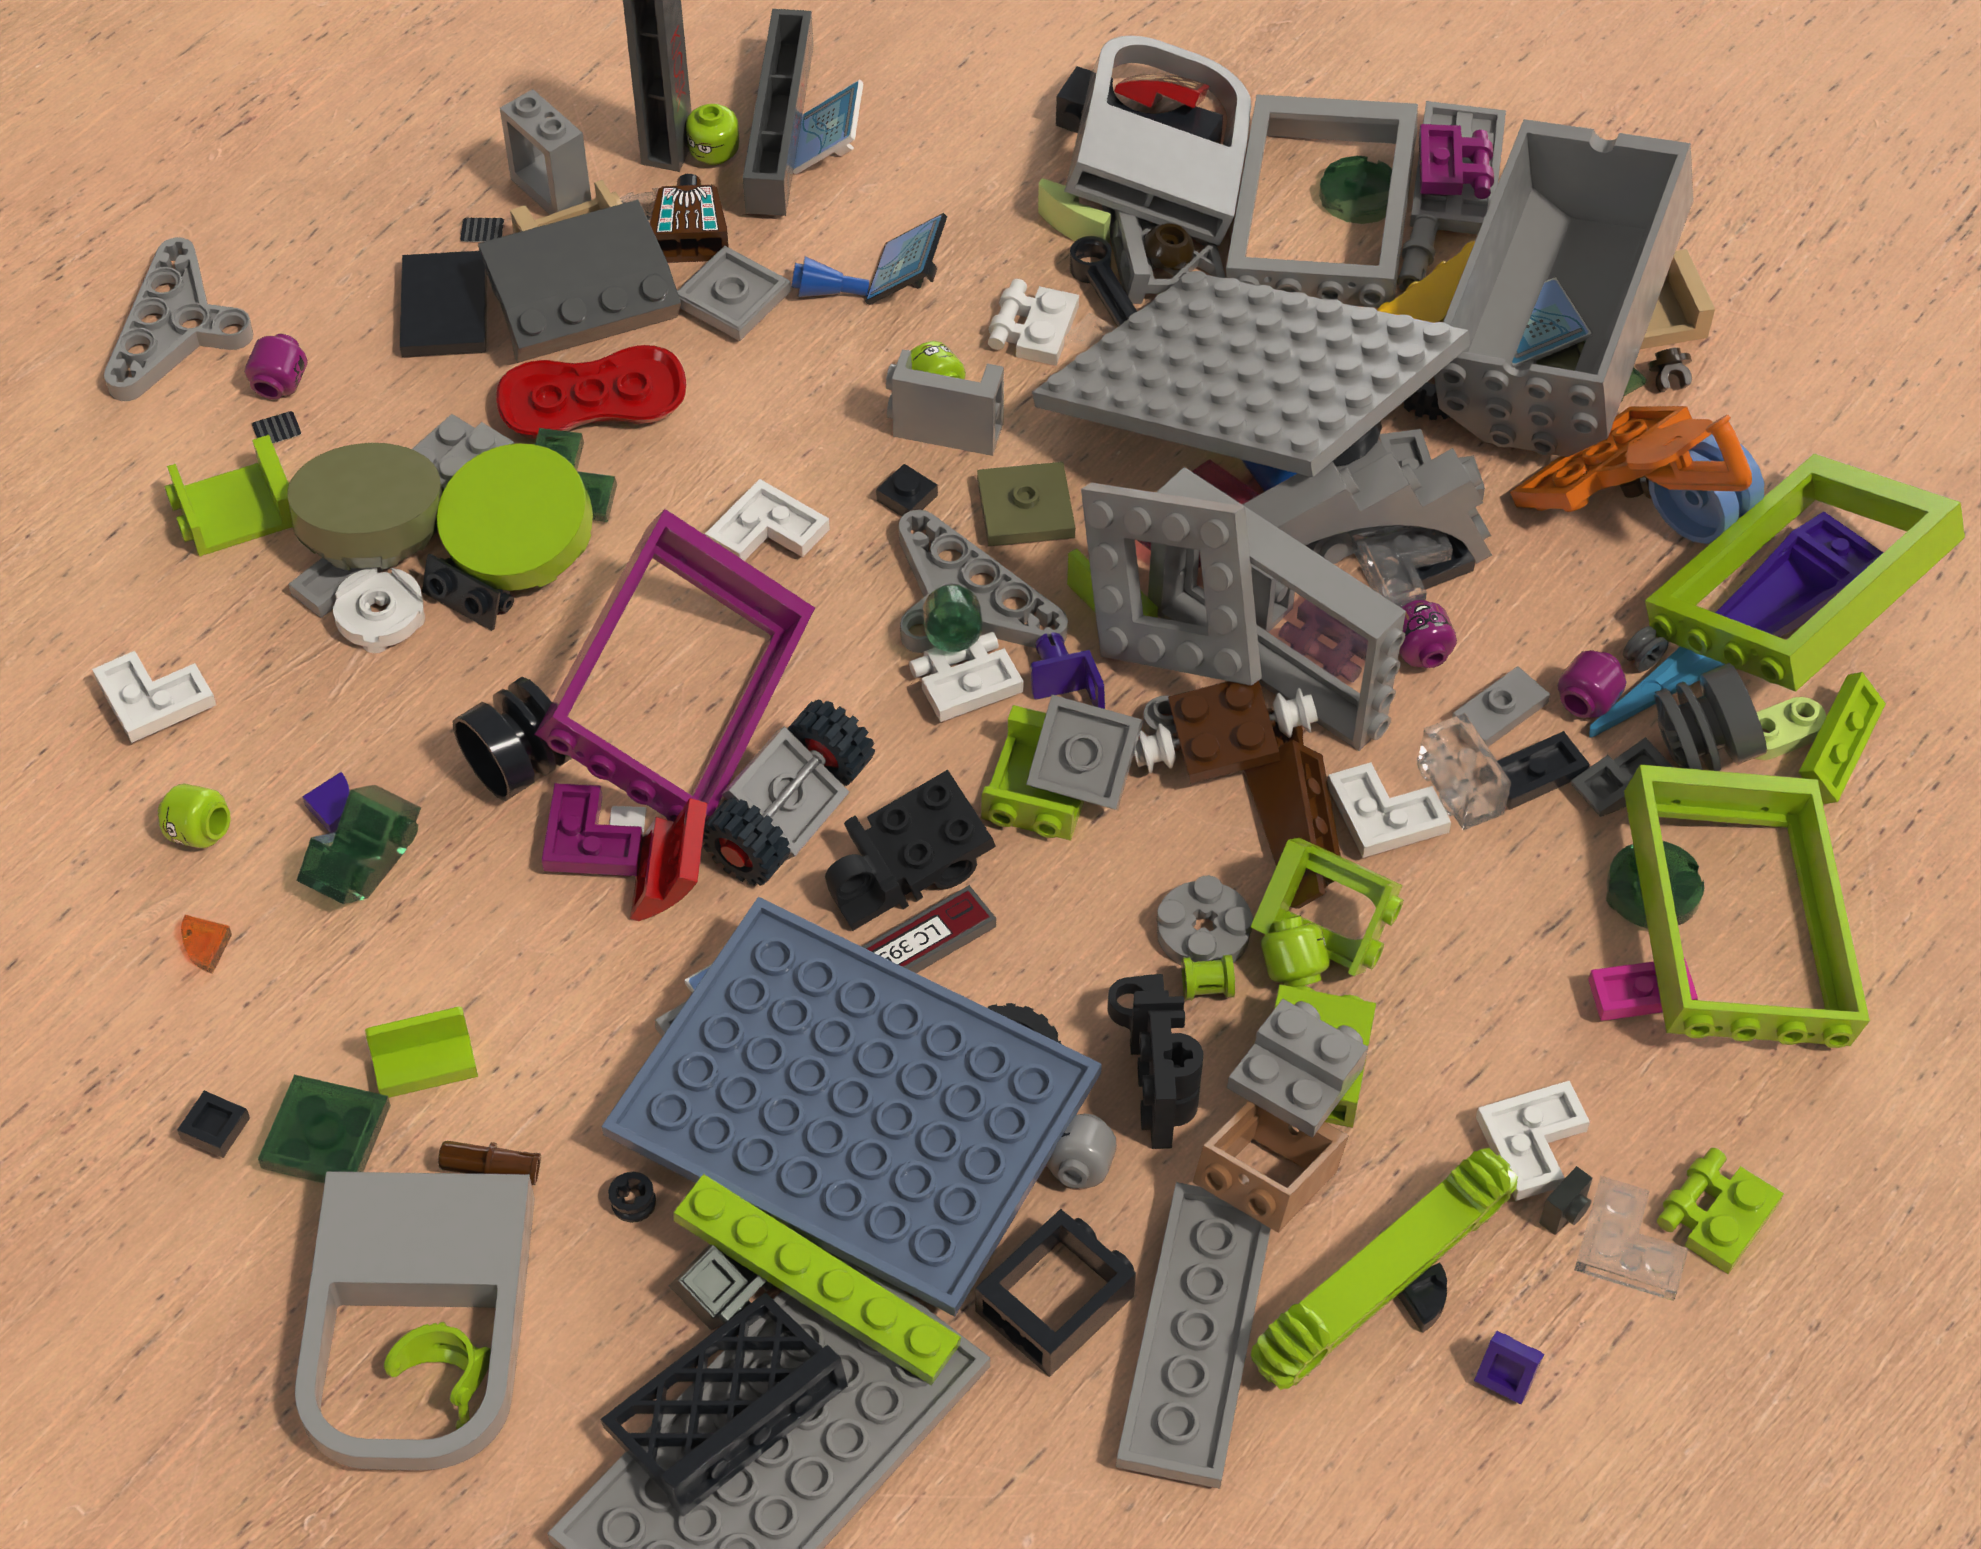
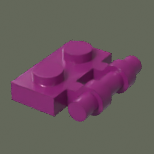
[1419,124,1494,199]

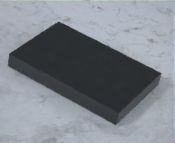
[400,251,487,357]

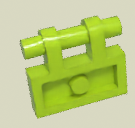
[1657,1148,1784,1274]

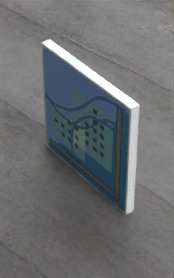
[793,79,863,175]
[1512,277,1592,368]

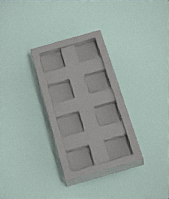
[1410,101,1506,235]

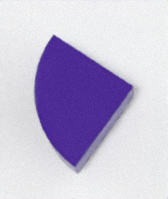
[302,772,351,835]

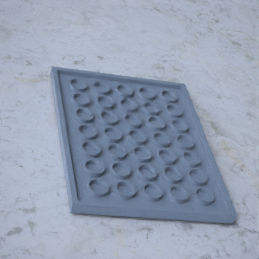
[601,897,1102,1317]

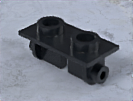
[422,554,514,631]

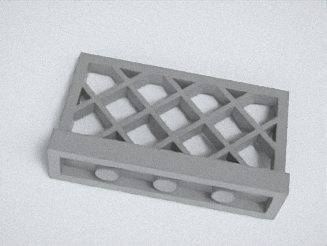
[1102,205,1226,304]

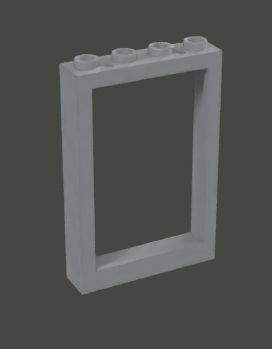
[1226,94,1418,308]
[1148,467,1406,751]

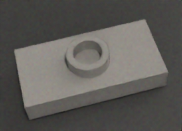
[1451,666,1550,751]

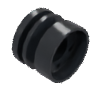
[453,677,572,801]

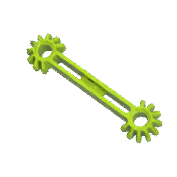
[1251,1148,1518,1390]

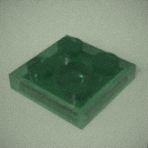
[258,1074,391,1184]

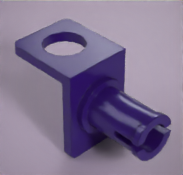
[1030,632,1105,709]

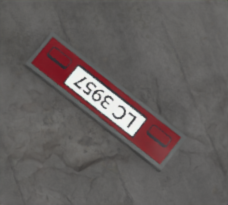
[862,885,996,973]

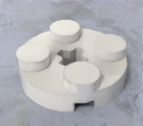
[333,568,425,653]

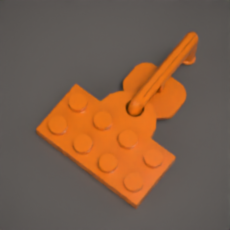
[1510,406,1752,512]

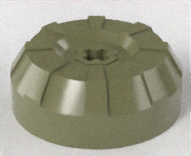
[288,443,442,571]

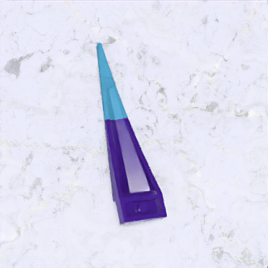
[1589,512,1883,738]

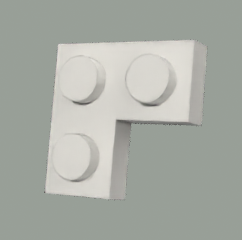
[705,479,830,561]
[92,651,216,743]
[1327,762,1451,858]
[1476,1081,1590,1201]

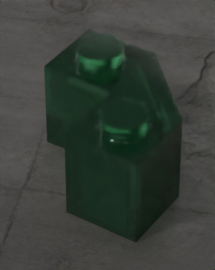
[296,785,421,904]

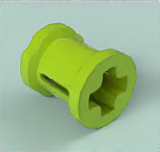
[1181,955,1235,1001]

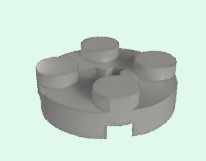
[1157,875,1253,965]

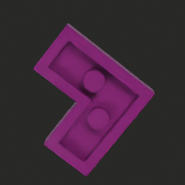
[542,783,643,876]

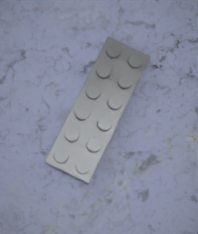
[1116,1182,1271,1489]

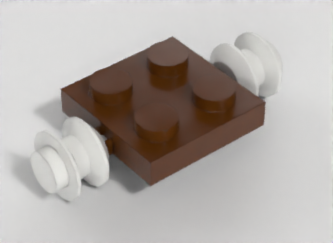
[1134,680,1318,784]

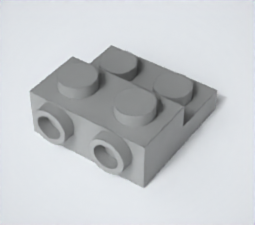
[412,414,514,493]
[1227,999,1368,1138]

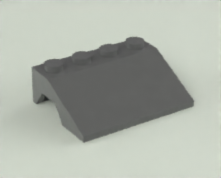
[478,199,681,363]

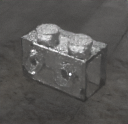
[1417,713,1511,830]

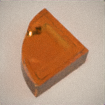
[181,915,232,974]

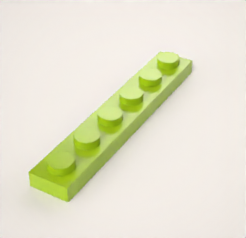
[674,1174,961,1386]

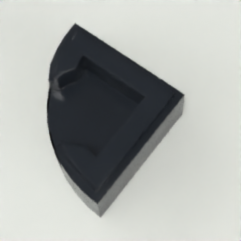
[1397,1262,1447,1333]

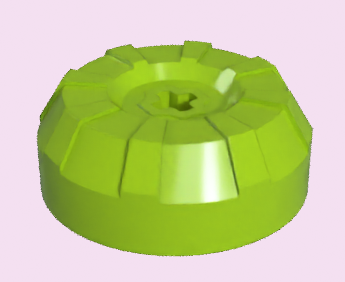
[437,443,593,591]

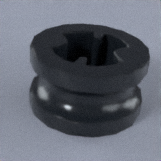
[608,1171,656,1223]

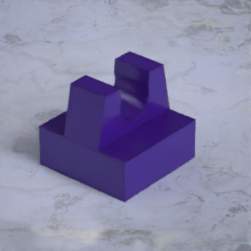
[1474,1331,1544,1405]

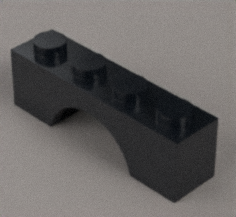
[1056,66,1223,144]

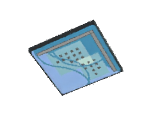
[865,213,947,305]

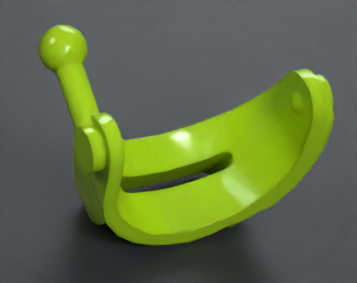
[384,1322,491,1429]

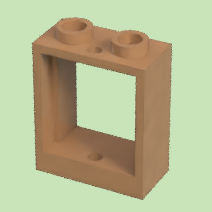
[1193,1101,1349,1233]

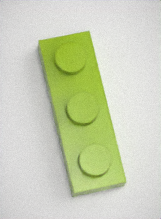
[1798,672,1886,804]

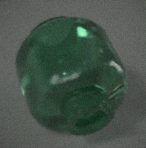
[922,585,983,652]

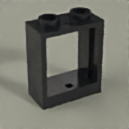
[975,1209,1136,1377]

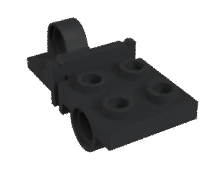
[825,770,996,931]
[1107,974,1203,1149]

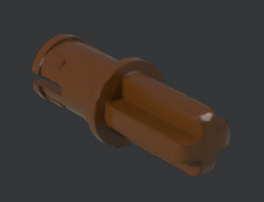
[438,1141,541,1185]

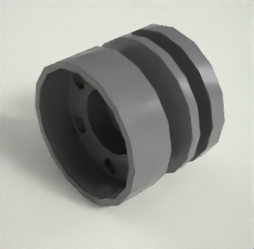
[1654,663,1767,771]

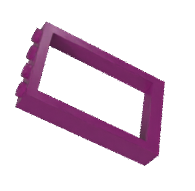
[535,509,815,822]

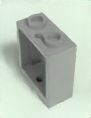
[500,89,591,214]

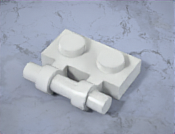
[988,279,1079,366]
[909,632,1024,722]

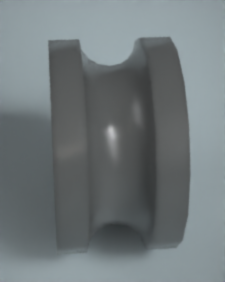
[1623,626,1668,672]

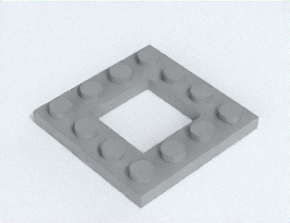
[1081,482,1262,685]

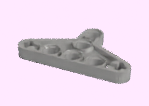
[104,237,254,401]
[899,510,1068,653]

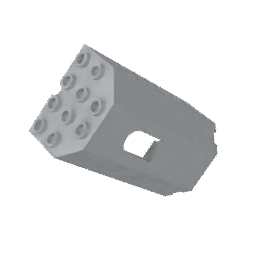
[1434,119,1693,457]

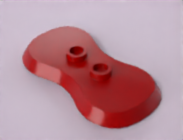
[496,345,686,439]

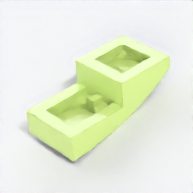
[1038,178,1111,243]

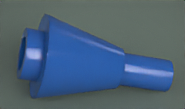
[791,256,869,297]

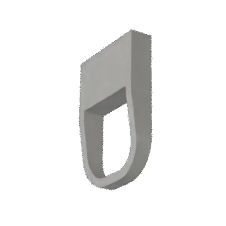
[1065,36,1251,246]
[295,1172,535,1470]

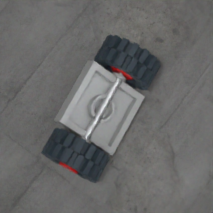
[703,700,875,886]

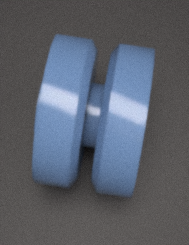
[1649,434,1764,544]

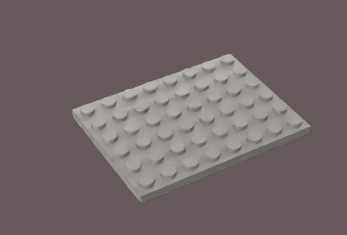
[1032,271,1470,477]

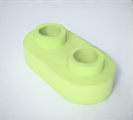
[1755,697,1826,760]

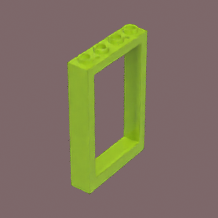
[1645,454,1965,692]
[1624,765,1870,1048]

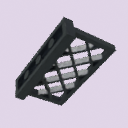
[600,1292,848,1517]

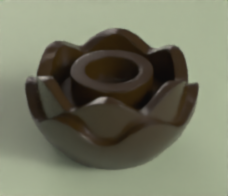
[1144,223,1194,270]

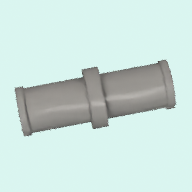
[1397,214,1440,291]

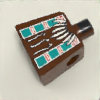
[650,174,729,263]

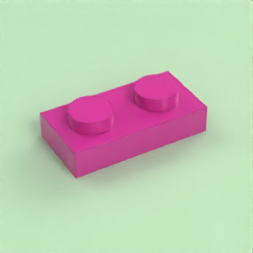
[1588,957,1698,1021]

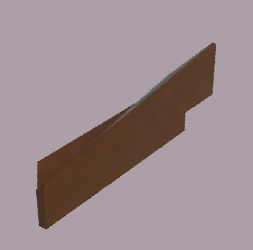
[1244,710,1341,909]

